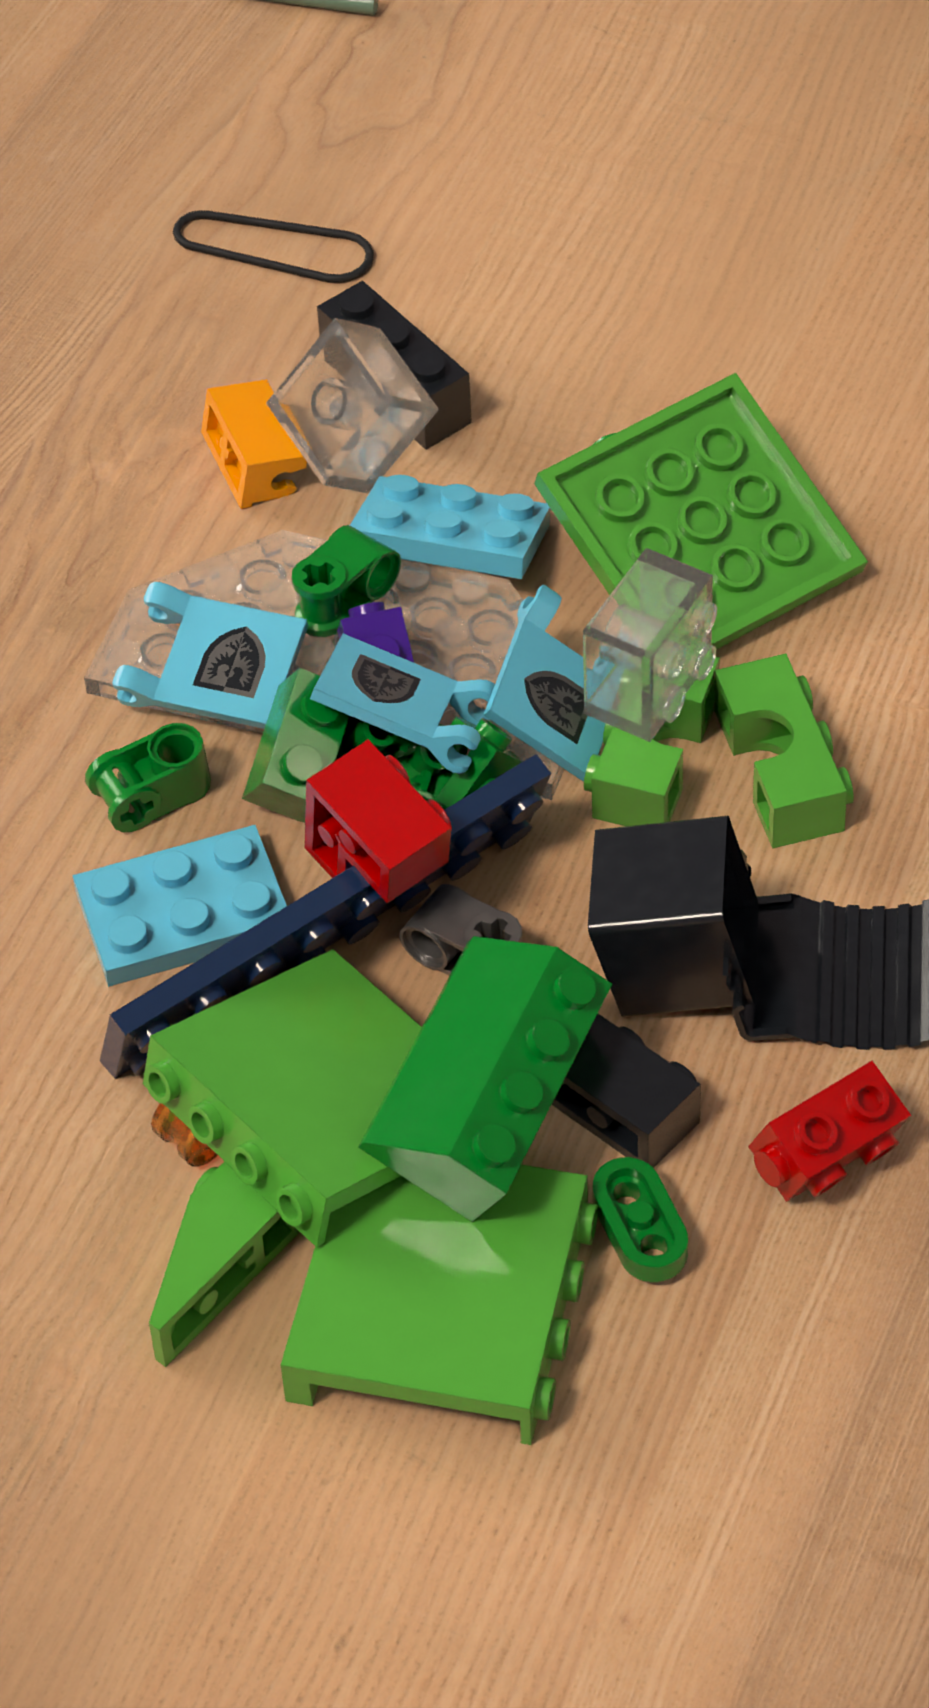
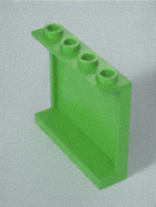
[143,949,422,1247]
[280,1164,598,1445]

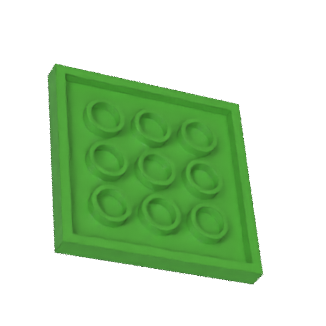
[534,373,868,655]

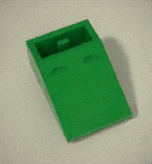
[242,668,468,823]

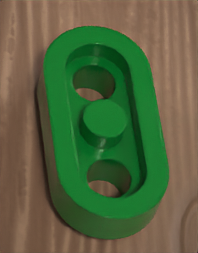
[592,1157,688,1282]

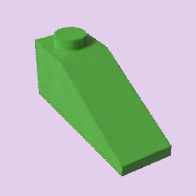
[149,1161,300,1367]

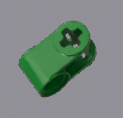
[291,525,402,637]
[85,723,211,832]

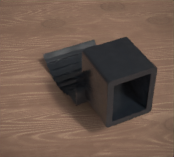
[588,816,929,1050]

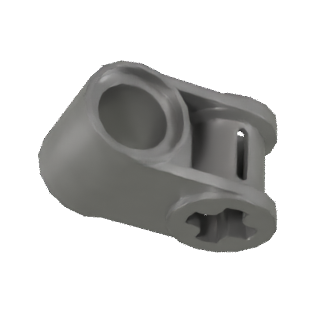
[399,884,522,976]

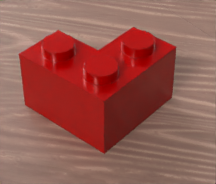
[304,739,452,903]

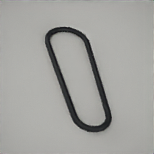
[173,210,374,283]

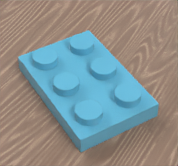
[350,475,551,579]
[72,825,287,987]

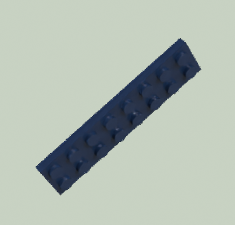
[100,754,552,1078]

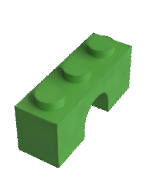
[584,641,720,826]
[714,653,854,849]

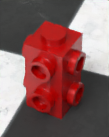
[748,1060,911,1202]

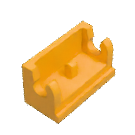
[201,379,308,509]

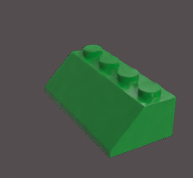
[358,936,612,1222]

